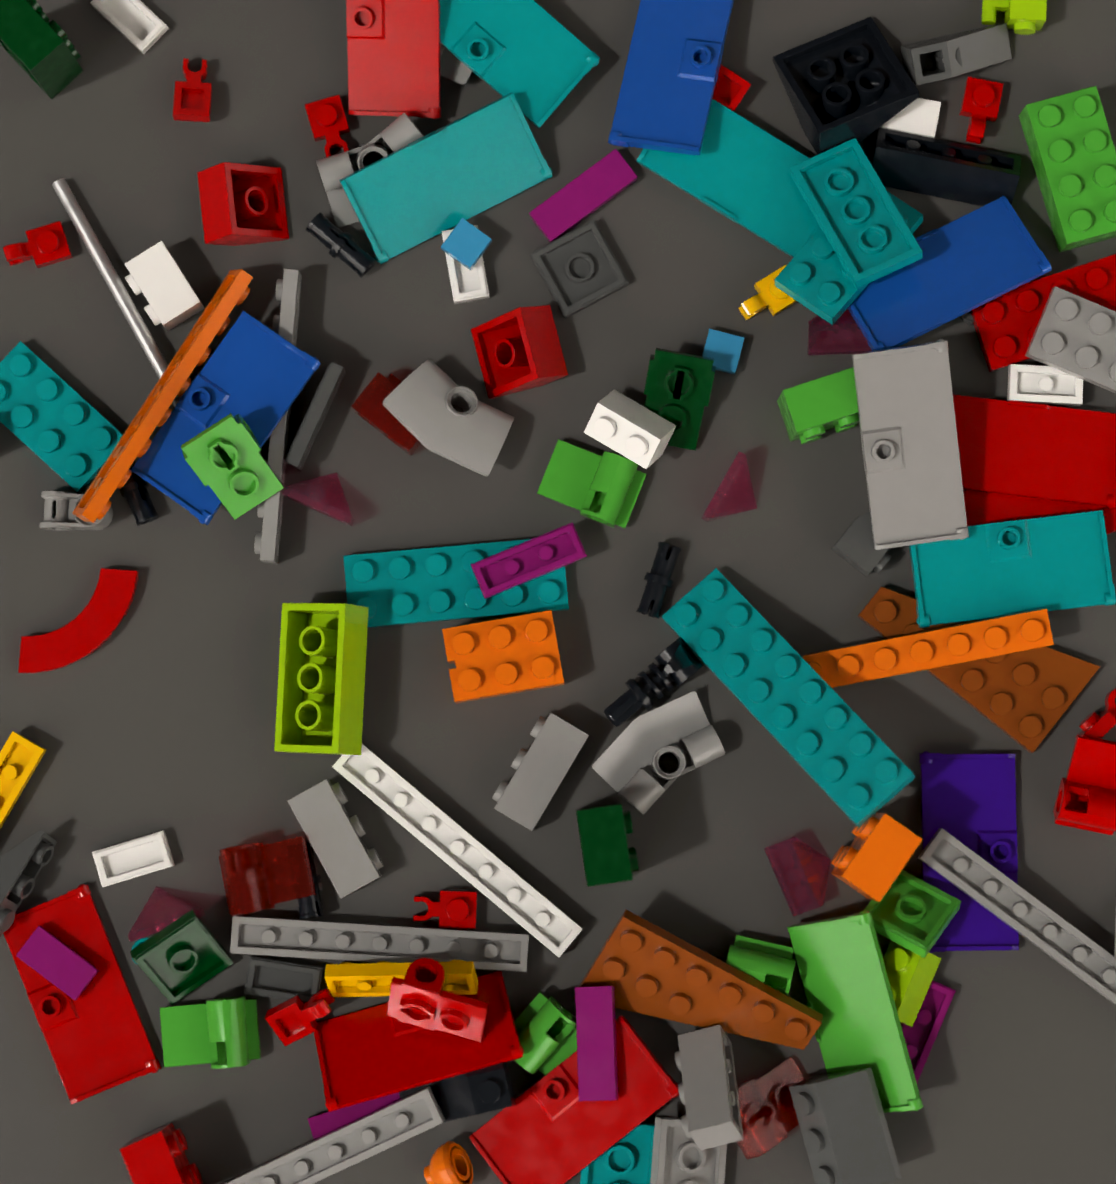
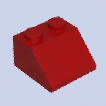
[197,162,289,246]
[471,305,568,399]

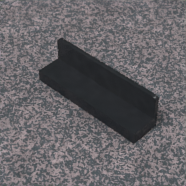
[872,128,1021,206]

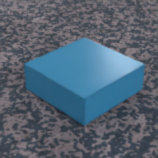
[441,218,492,271]
[702,329,744,375]

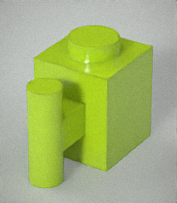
[981,0,1047,35]

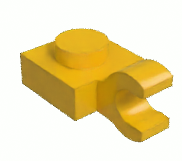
[738,265,797,320]

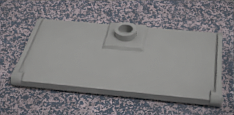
[852,339,969,550]

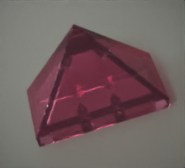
[807,309,872,356]
[701,451,757,522]
[282,472,354,527]
[764,837,831,917]
[128,886,205,942]

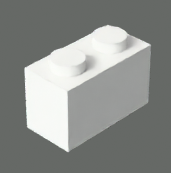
[125,241,205,331]
[584,389,676,469]

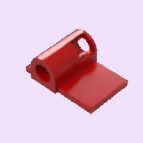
[1053,734,1116,835]
[387,958,488,1042]

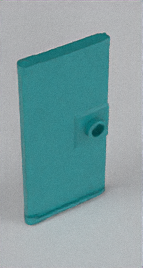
[440,0,600,129]
[339,92,553,264]
[636,99,820,258]
[909,510,1116,628]

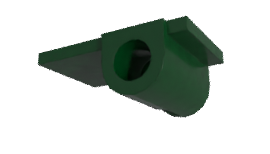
[643,348,716,451]

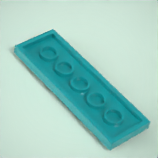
[343,539,569,628]

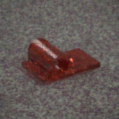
[219,836,316,917]
[736,1057,805,1160]

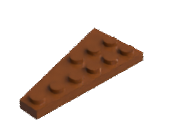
[857,587,1100,753]
[573,909,823,1050]

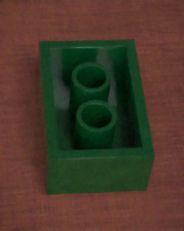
[0,0,83,99]
[576,804,639,887]

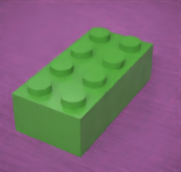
[1019,86,1116,253]
[777,367,859,445]

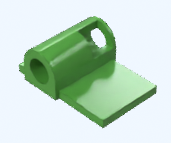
[181,413,284,520]
[537,439,647,528]
[726,934,796,996]
[514,991,577,1075]
[160,996,261,1069]

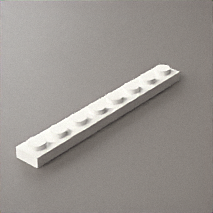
[332,744,583,957]

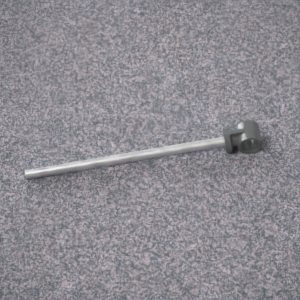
[52,178,183,406]

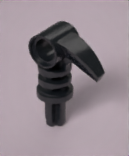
[604,637,704,727]

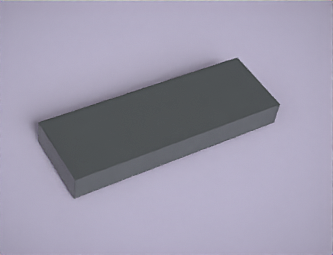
[285,362,346,471]

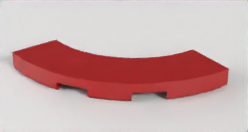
[18,568,139,673]

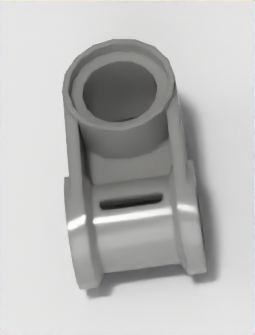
[39,491,113,531]

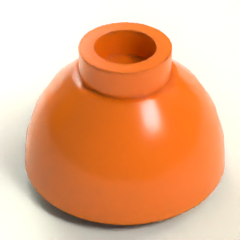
[424,1141,473,1184]

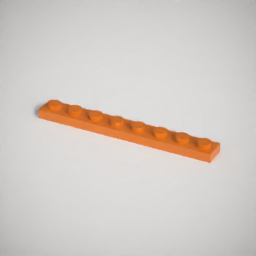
[72,269,253,523]
[800,608,1054,688]

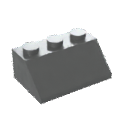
[789,1068,902,1184]

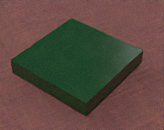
[130,909,233,1005]

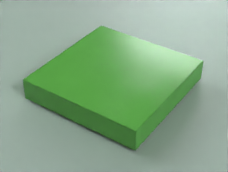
[864,870,961,958]

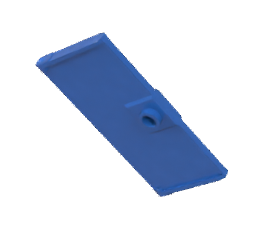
[608,0,734,155]
[847,196,1052,351]
[131,311,321,525]

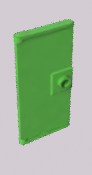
[787,911,923,1113]

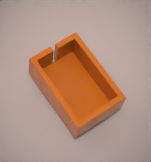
[442,610,564,704]
[830,813,923,903]

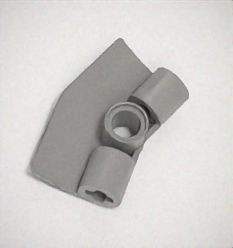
[316,112,424,227]
[383,359,515,477]
[592,691,725,815]

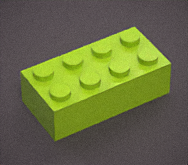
[274,603,369,755]

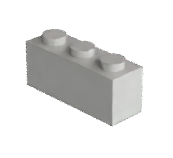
[492,713,589,831]
[287,779,384,899]
[675,1024,744,1151]

